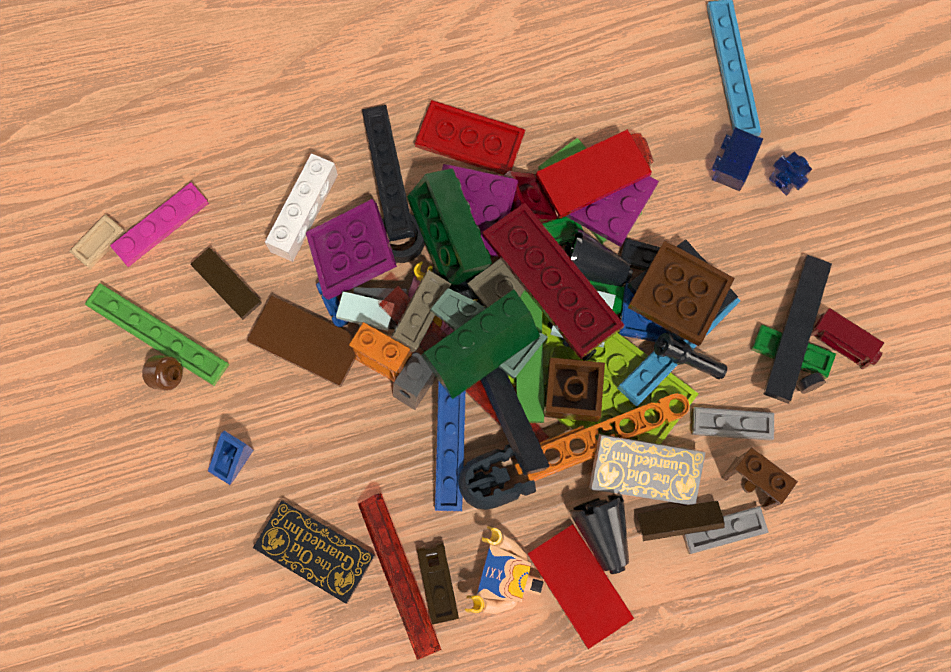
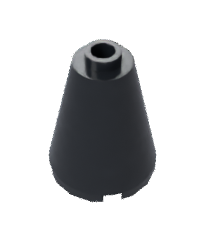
[564,229,633,287]
[570,494,629,574]

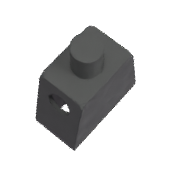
[393,352,437,410]

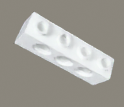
[265,153,338,262]

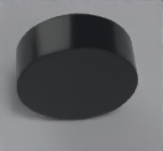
[797,372,826,394]

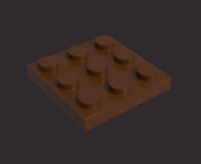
[628,240,735,346]

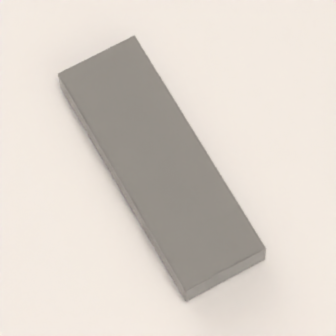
[692,407,774,441]
[683,506,769,554]

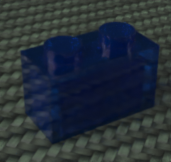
[711,127,763,191]

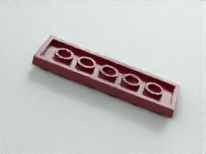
[482,203,624,359]

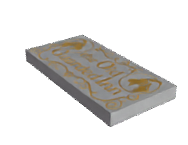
[589,434,705,505]

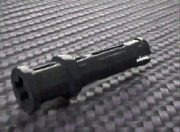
[654,333,727,380]

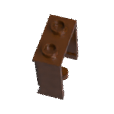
[721,447,798,511]

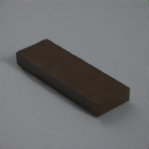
[190,247,262,320]
[637,501,725,541]

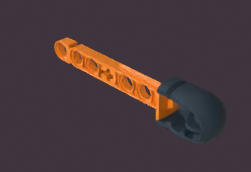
[458,393,690,510]

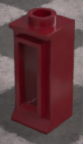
[811,308,885,370]

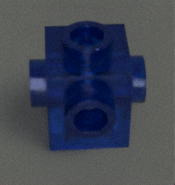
[769,151,812,196]

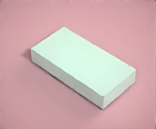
[336,292,395,331]

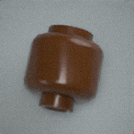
[142,355,183,391]

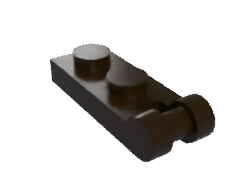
[417,542,459,625]

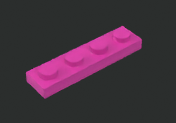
[110,183,209,267]

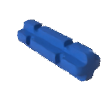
[316,282,348,328]

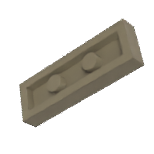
[391,270,451,352]

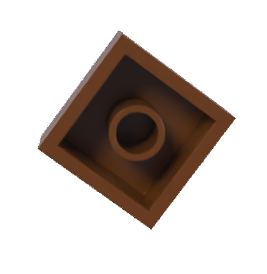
[544,358,605,422]

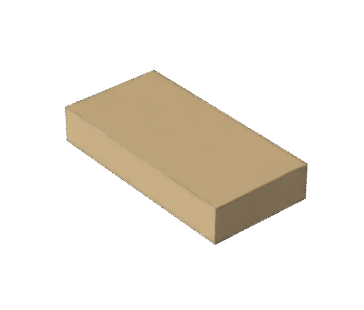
[69,214,126,270]

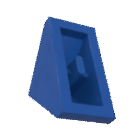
[208,431,254,485]

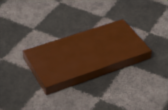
[247,295,356,387]

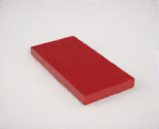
[415,100,526,175]
[536,129,652,219]
[527,524,635,650]

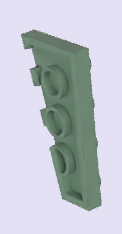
[430,288,548,379]

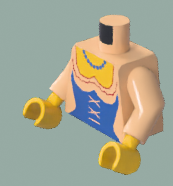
[465,526,544,614]

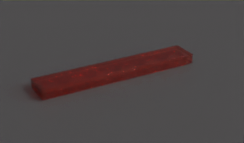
[358,493,442,660]

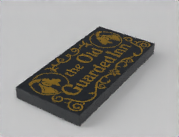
[253,500,375,604]

